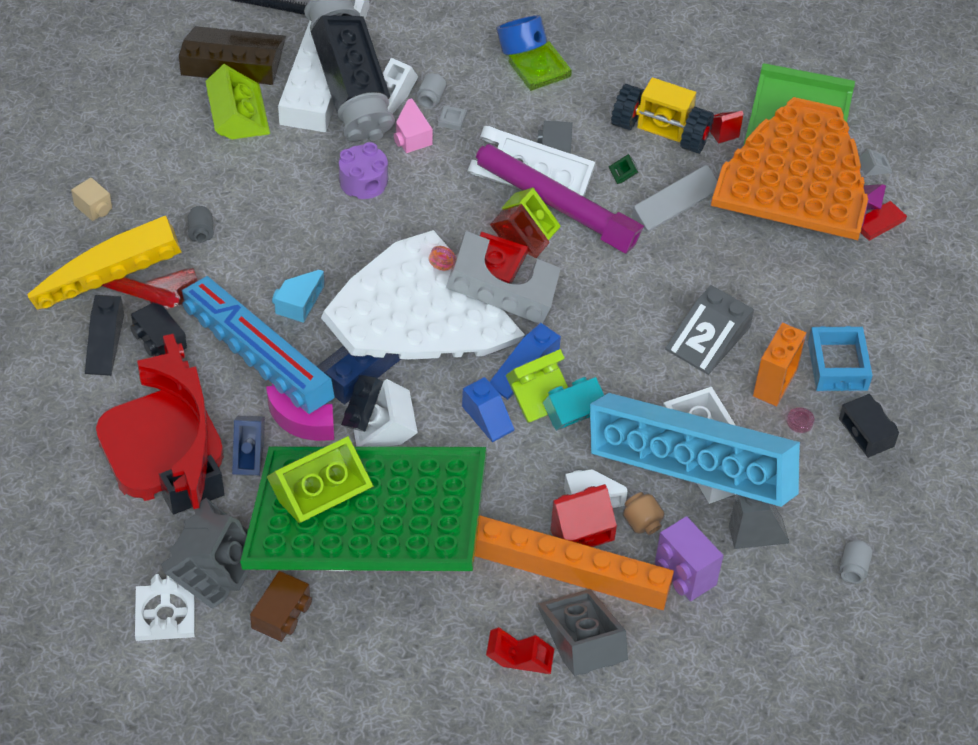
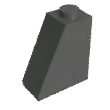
[729,494,789,549]

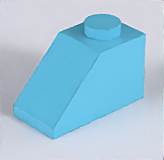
[272,270,324,323]

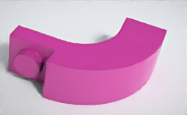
[266,383,334,441]

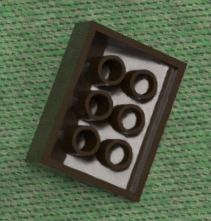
[179,26,286,85]

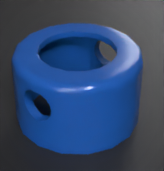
[496,15,547,55]

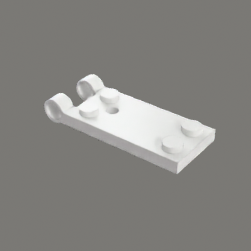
[467,126,596,196]

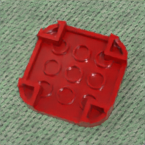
[96,390,224,501]

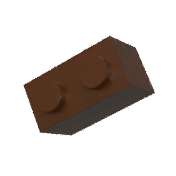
[250,571,312,642]

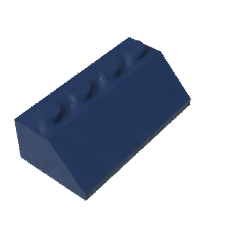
[316,345,401,405]

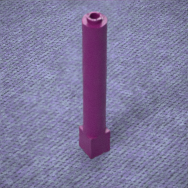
[476,144,644,254]

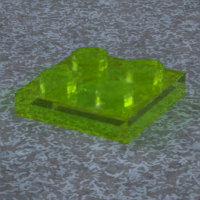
[508,41,572,91]

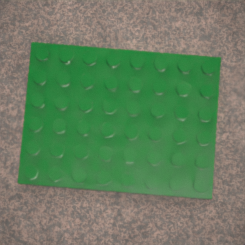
[240,446,487,571]

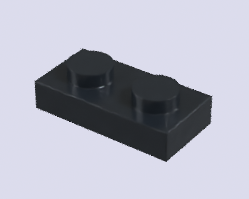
[341,375,384,432]

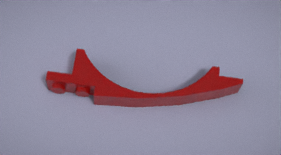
[137,334,208,510]

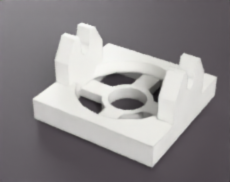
[135,574,195,641]

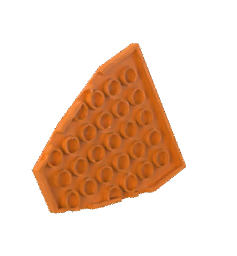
[711,97,868,240]

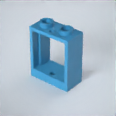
[808,326,873,391]

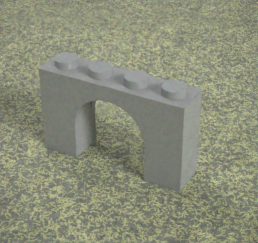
[446,231,561,324]

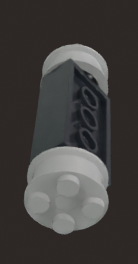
[304,0,395,141]

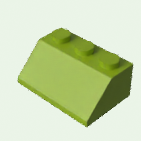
[205,64,270,140]
[267,436,373,523]

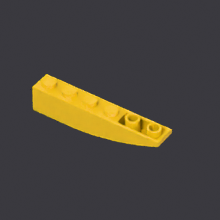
[27,215,182,310]

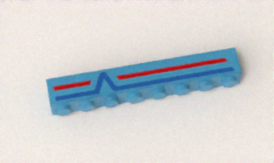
[182,276,335,414]

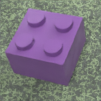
[655,516,723,602]

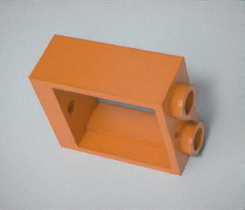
[753,322,807,406]

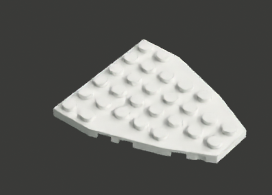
[321,230,525,359]

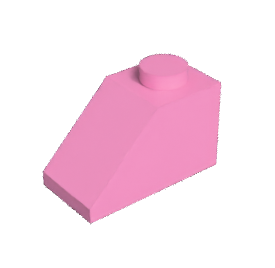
[394,98,433,153]

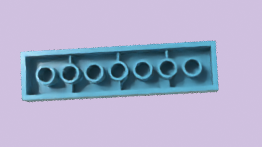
[590,393,800,507]

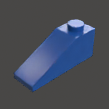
[490,323,561,400]

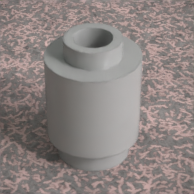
[417,73,446,108]
[840,540,873,584]

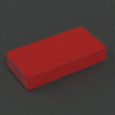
[860,201,907,241]

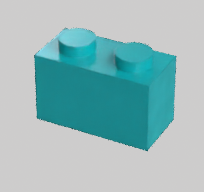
[542,377,604,431]

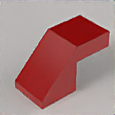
[486,627,555,674]

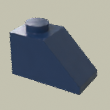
[232,415,265,476]

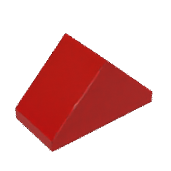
[710,110,743,144]

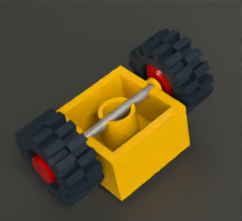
[611,77,714,154]

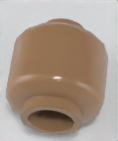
[623,492,665,535]

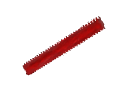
[101,277,179,308]

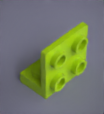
[505,349,568,423]

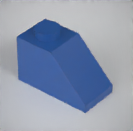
[462,377,514,442]

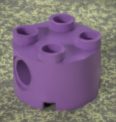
[339,142,388,199]

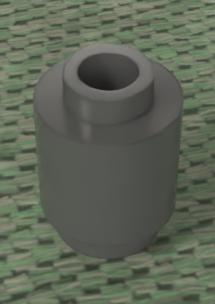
[187,206,214,243]

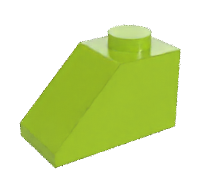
[502,188,561,242]

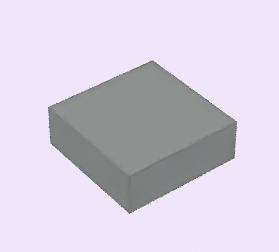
[438,105,467,131]

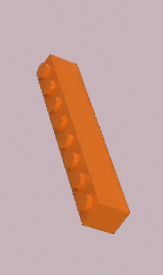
[475,516,674,611]

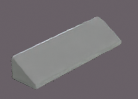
[632,165,717,232]

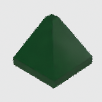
[608,154,639,184]

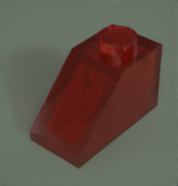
[490,204,550,258]

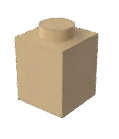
[71,178,112,221]

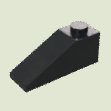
[85,295,124,376]

